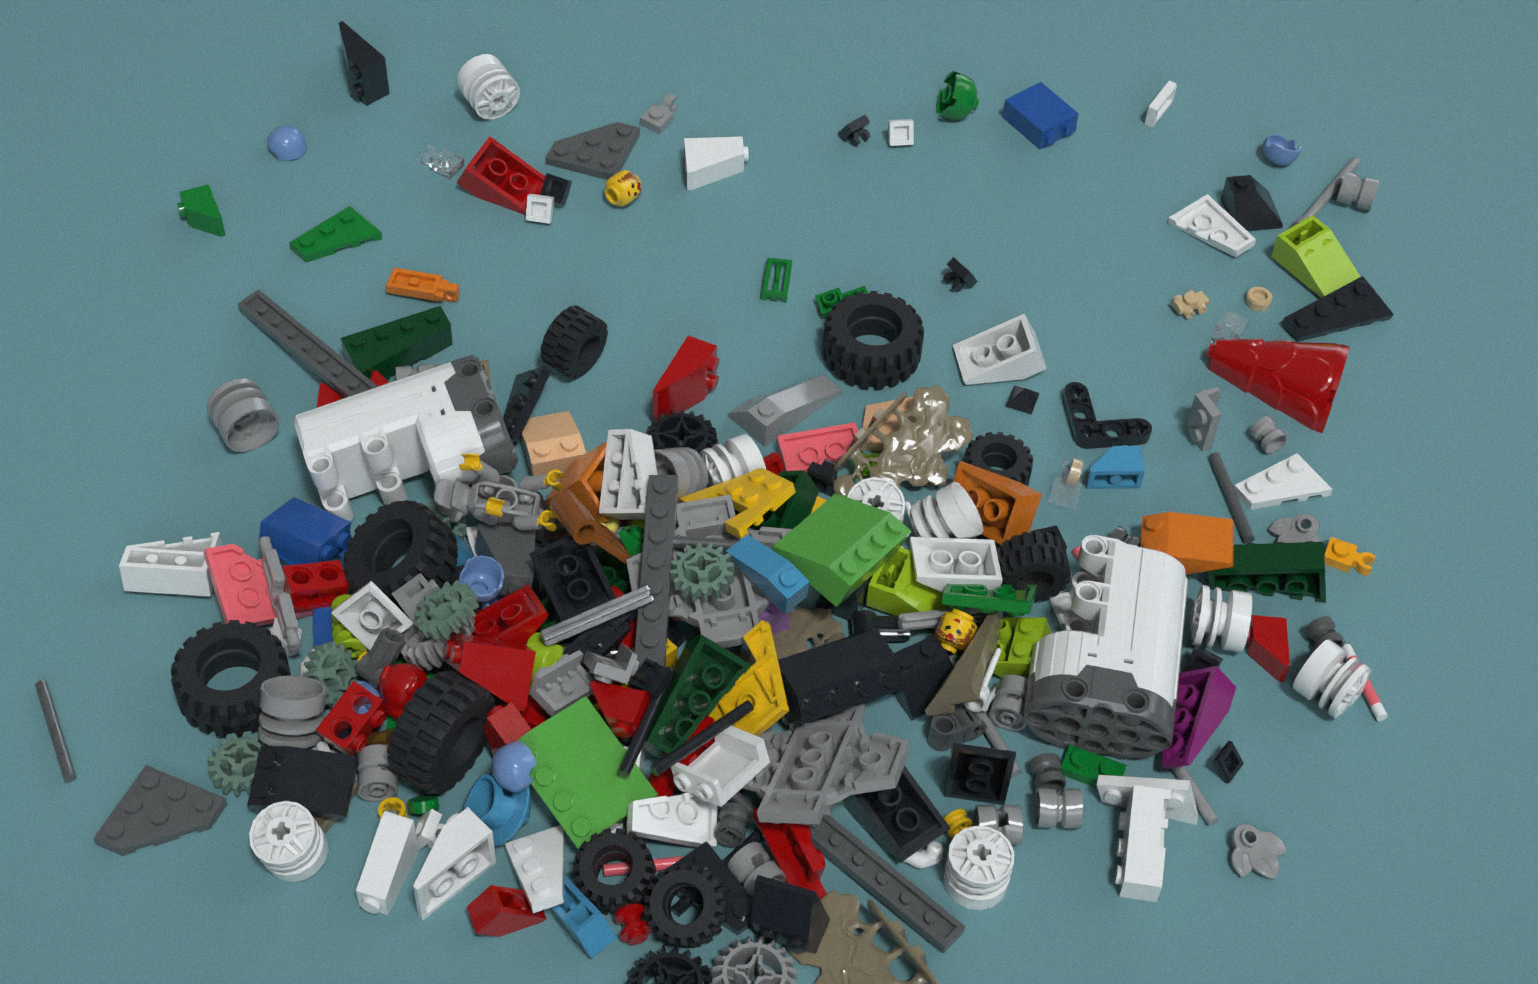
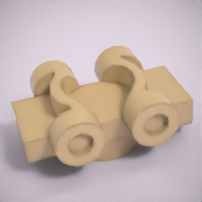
[1171,290,1210,319]

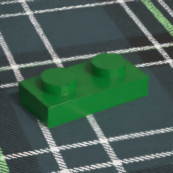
[1060,745,1127,788]

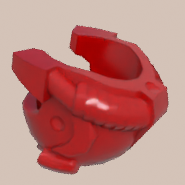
[378,663,428,720]

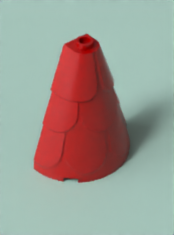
[1206,338,1350,433]

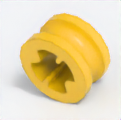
[378,797,407,820]
[944,809,973,838]

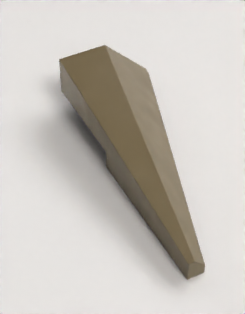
[925,611,1004,716]

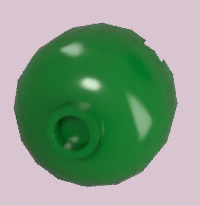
[936,71,980,121]

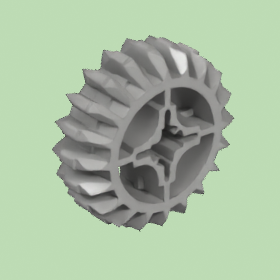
[401,618,476,671]
[711,936,798,984]

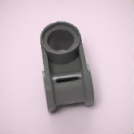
[927,703,987,752]

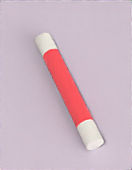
[1342,644,1388,721]

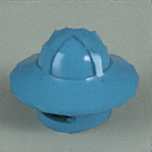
[464,772,531,846]

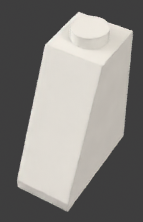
[684,136,749,190]
[356,811,419,915]

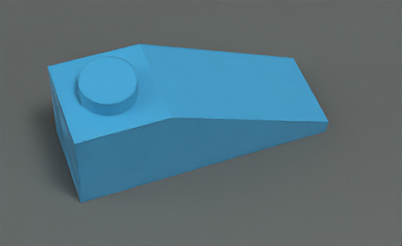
[725,534,810,614]
[549,875,617,958]

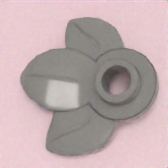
[1269,514,1321,543]
[1231,824,1287,880]

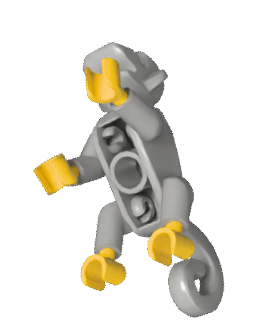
[434,453,567,532]

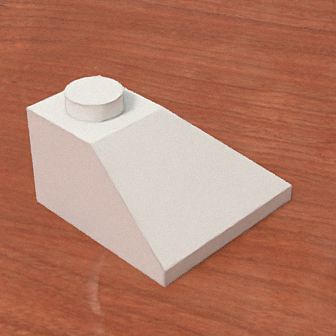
[331,581,413,650]

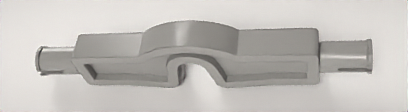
[258,536,302,651]

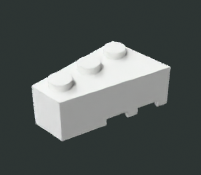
[599,429,658,520]
[119,532,222,597]
[1115,785,1171,902]

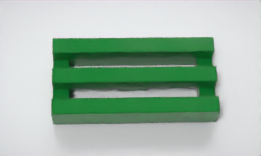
[761,257,792,303]

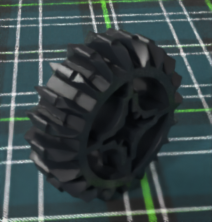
[646,409,718,453]
[626,946,713,984]

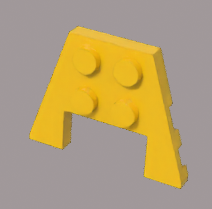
[680,468,796,539]
[708,620,789,737]

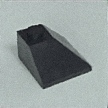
[1221,175,1283,231]

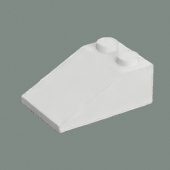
[953,314,1047,385]
[910,537,1002,592]
[413,807,496,921]

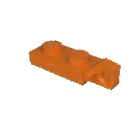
[385,268,460,302]

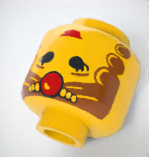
[604,170,642,207]
[934,608,977,654]

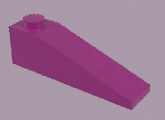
[1162,666,1236,769]

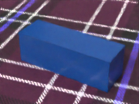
[313,607,333,646]

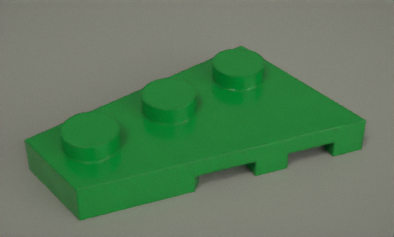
[289,206,382,263]
[942,584,1037,616]

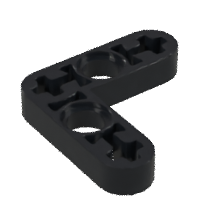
[1063,382,1152,449]

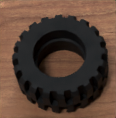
[822,291,924,390]
[343,500,458,613]
[171,620,291,737]
[387,671,496,794]

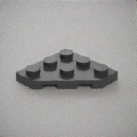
[546,122,640,180]
[93,765,227,856]

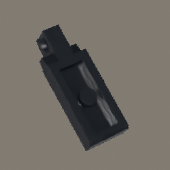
[563,609,638,672]

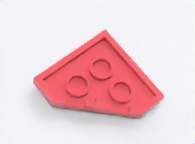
[203,544,313,626]

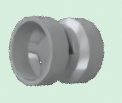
[1250,416,1288,454]

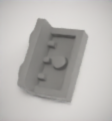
[1186,387,1222,452]
[583,644,639,684]
[529,650,596,717]

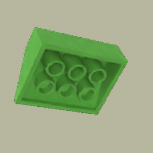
[771,493,912,607]
[517,696,658,851]

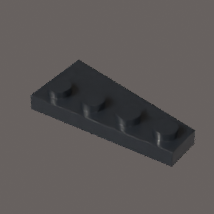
[1281,276,1394,342]

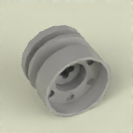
[206,378,279,452]
[654,447,708,504]
[258,675,326,748]

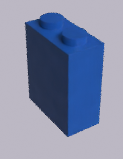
[1002,82,1079,150]
[259,497,352,564]

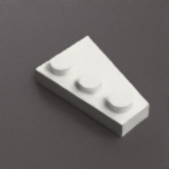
[1168,194,1256,257]
[1234,453,1333,510]
[1097,775,1198,825]
[627,792,717,848]
[504,825,565,913]

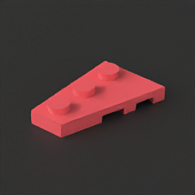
[776,422,862,473]

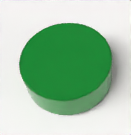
[408,795,440,814]

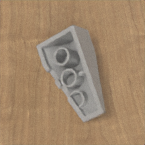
[728,375,842,447]

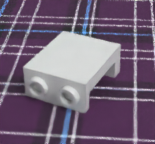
[671,726,770,807]

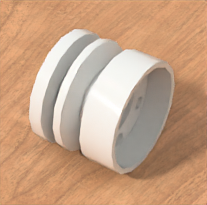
[457,54,520,120]
[699,434,766,488]
[847,477,905,523]
[911,482,983,539]
[1190,585,1252,653]
[1293,639,1372,718]
[249,801,329,882]
[943,826,1014,910]

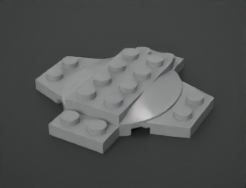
[626,494,792,648]
[743,703,910,825]

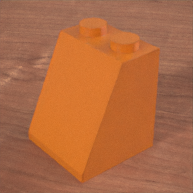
[544,442,611,522]

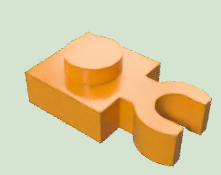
[1324,537,1376,576]

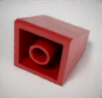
[444,632,536,712]

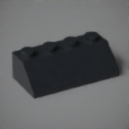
[778,628,904,724]

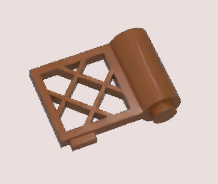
[550,490,633,564]

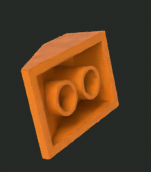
[953,462,1042,545]
[1141,512,1234,575]

